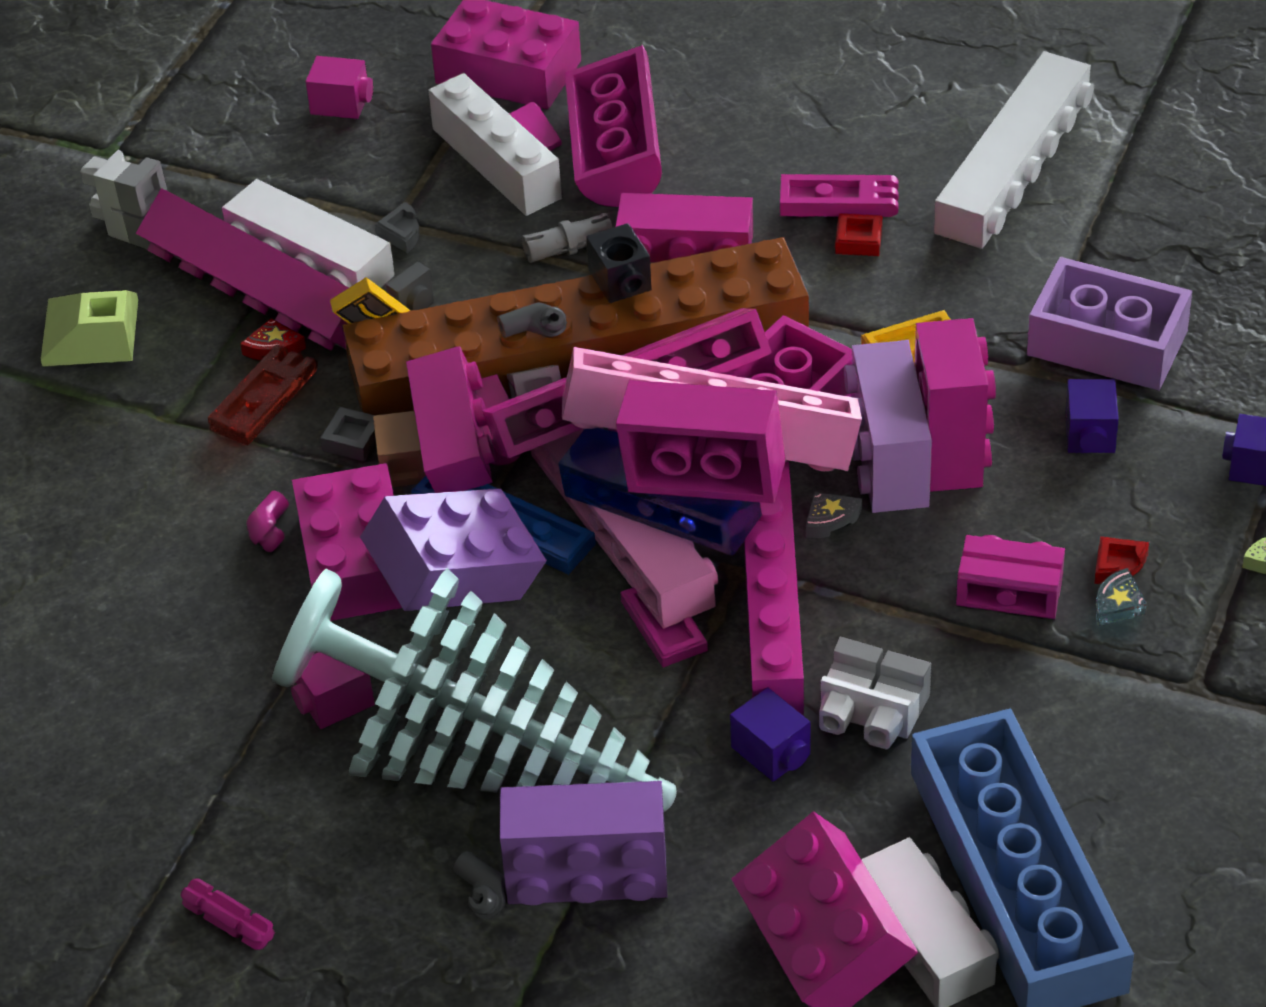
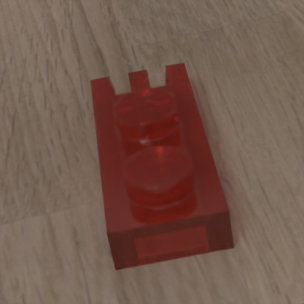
[207,345,318,446]

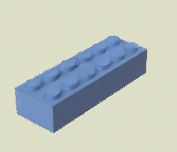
[911,708,1134,1007]

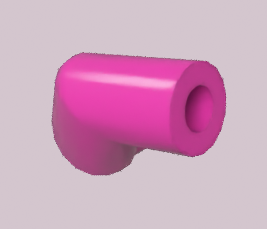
[247,491,289,552]

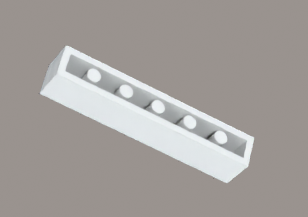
[934,51,1094,249]

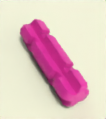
[180,879,275,950]

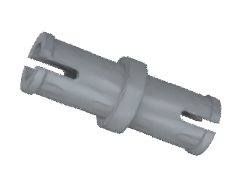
[522,213,613,263]

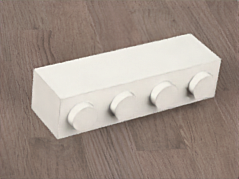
[428,73,562,216]
[222,179,395,288]

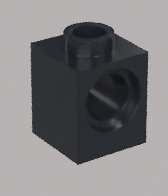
[586,223,652,303]

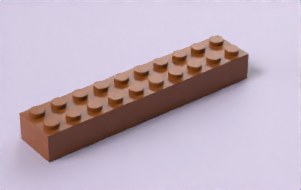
[343,237,809,416]

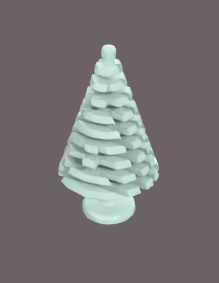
[272,568,677,812]

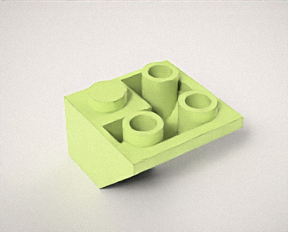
[41,290,138,366]

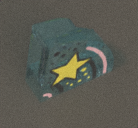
[1095,568,1147,626]

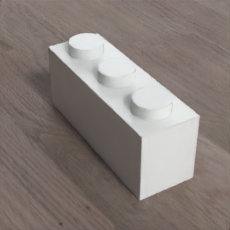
[861,837,999,1007]

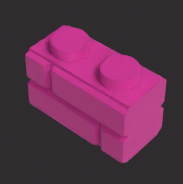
[956,535,1065,619]

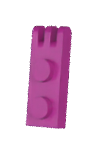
[780,174,899,217]

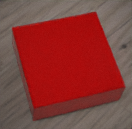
[835,213,883,256]

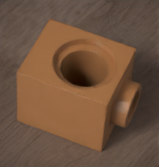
[373,411,426,487]

